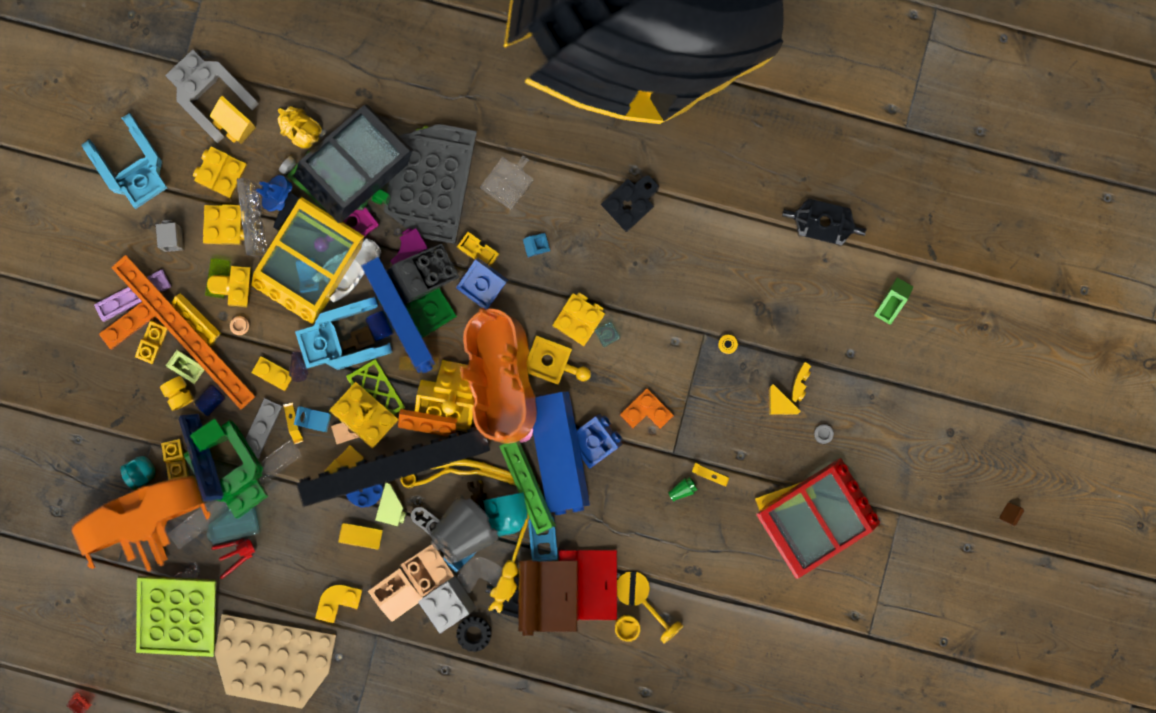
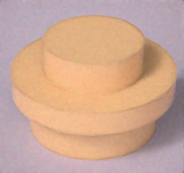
[230,316,249,335]

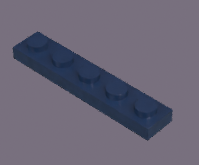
[178,414,224,501]

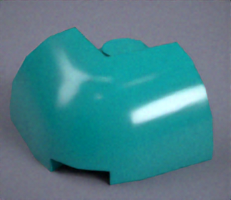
[483,492,528,537]

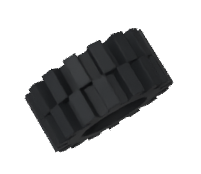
[456,616,492,652]

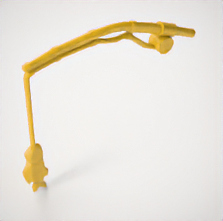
[400,459,540,613]

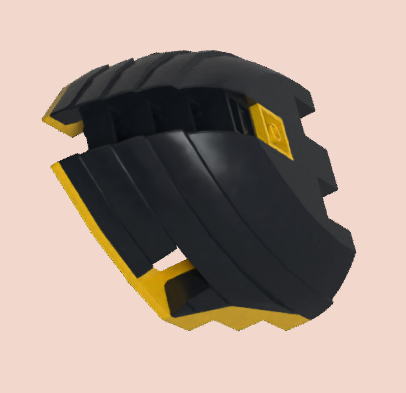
[504,0,784,124]

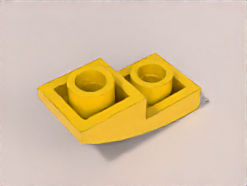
[135,320,168,364]
[791,362,811,403]
[161,439,189,480]
[338,523,383,550]

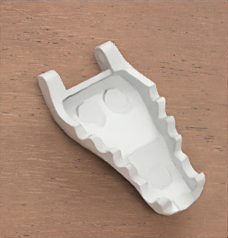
[312,239,381,303]

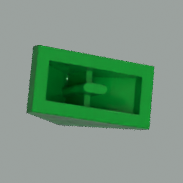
[190,419,229,452]

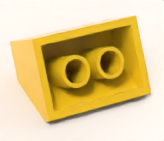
[415,380,475,432]

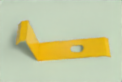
[283,403,303,444]
[692,463,729,487]

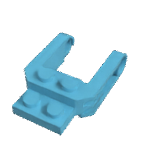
[81,113,167,209]
[295,297,393,370]

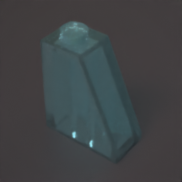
[207,507,261,544]

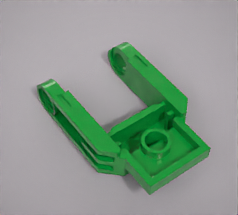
[184,420,268,519]

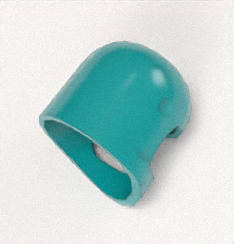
[120,456,155,491]

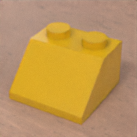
[210,96,256,144]

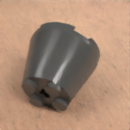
[430,495,498,564]

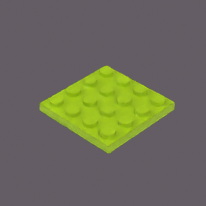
[136,576,216,657]

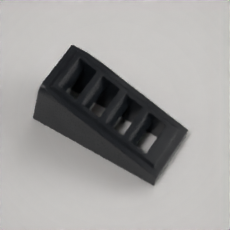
[273,192,299,231]

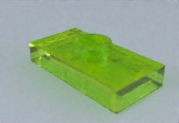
[205,258,231,299]

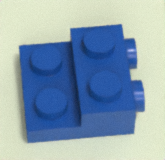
[577,414,623,469]

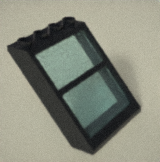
[294,104,413,223]

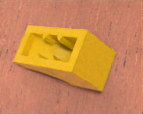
[324,445,364,474]

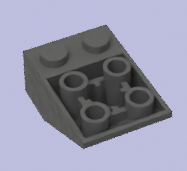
[387,244,459,305]

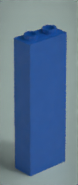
[361,257,435,374]
[533,391,590,516]

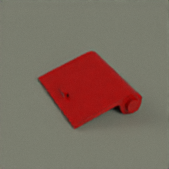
[559,550,617,620]

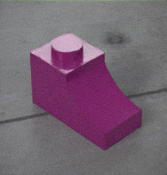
[390,228,428,265]

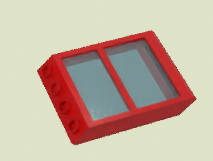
[756,458,880,579]

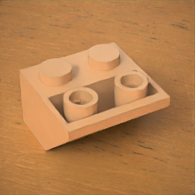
[401,545,455,597]
[368,568,423,621]

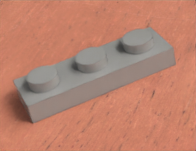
[246,398,283,459]

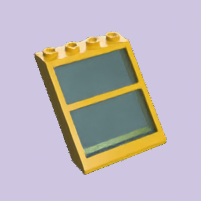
[251,197,364,324]

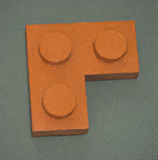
[620,389,674,429]

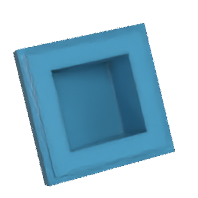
[523,233,550,257]

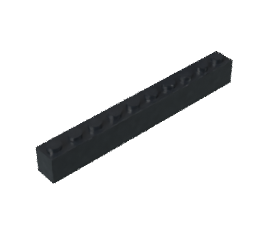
[296,427,490,507]

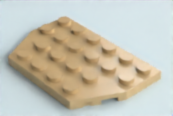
[214,614,336,708]

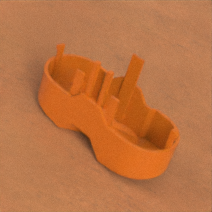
[461,308,537,444]
[72,476,211,571]

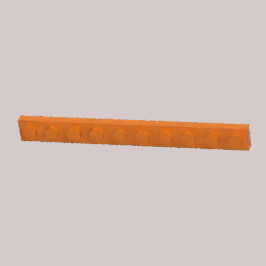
[111,255,256,410]

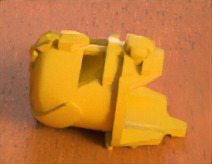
[278,106,321,148]

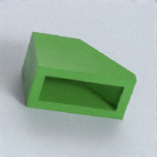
[874,278,913,325]

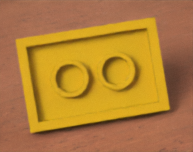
[330,382,399,449]

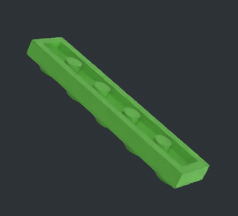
[499,441,556,534]

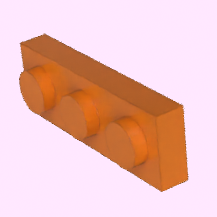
[99,302,156,350]
[398,409,457,437]

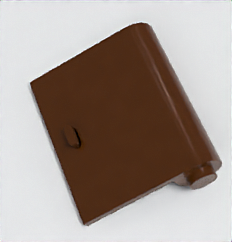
[518,561,578,636]

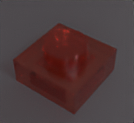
[66,692,91,713]

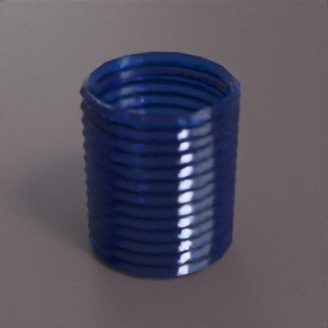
[365,311,394,341]
[194,385,225,416]

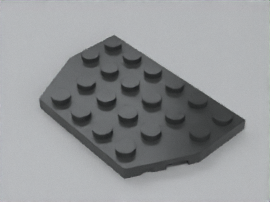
[384,124,477,244]

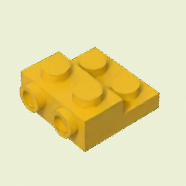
[193,147,247,199]
[203,205,247,245]
[552,292,605,347]

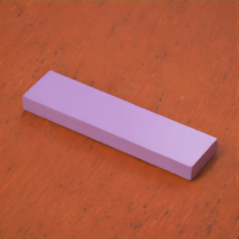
[94,270,172,322]

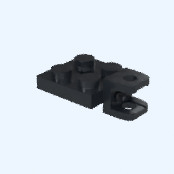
[601,175,659,232]

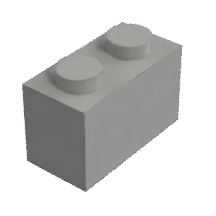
[156,220,184,252]

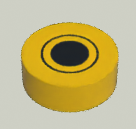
[718,335,738,354]

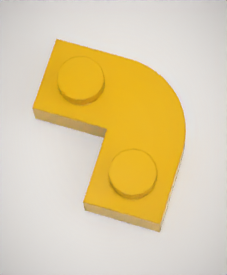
[315,585,363,623]

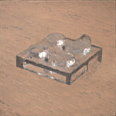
[480,155,534,210]

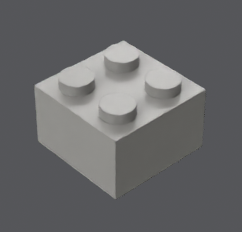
[418,576,477,633]

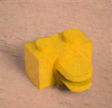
[207,266,251,308]

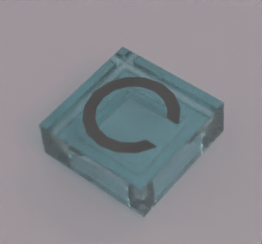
[594,322,620,348]

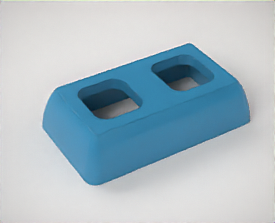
[528,517,558,562]

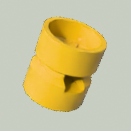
[160,376,195,411]
[615,615,640,642]

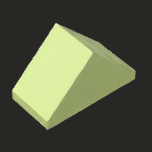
[166,350,204,384]

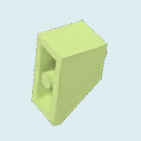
[375,483,406,526]

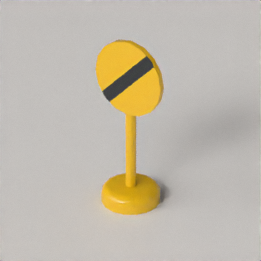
[617,571,684,644]

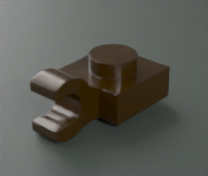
[340,326,375,351]
[467,480,487,513]

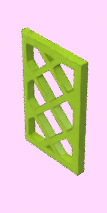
[346,359,405,415]

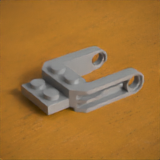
[165,50,259,143]

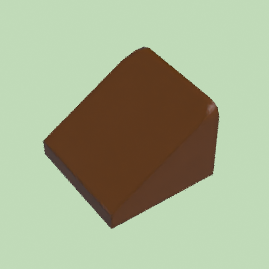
[999,503,1024,526]

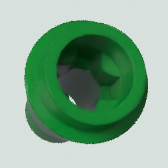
[668,477,698,502]

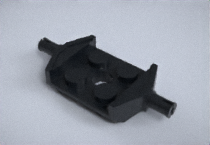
[782,198,867,247]

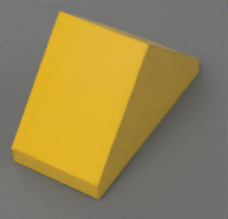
[769,384,801,415]

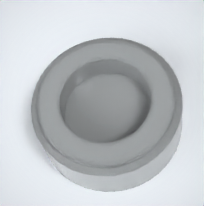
[279,156,296,175]
[814,425,834,444]

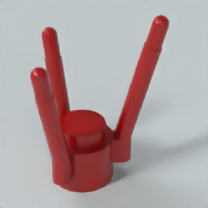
[211,538,256,579]

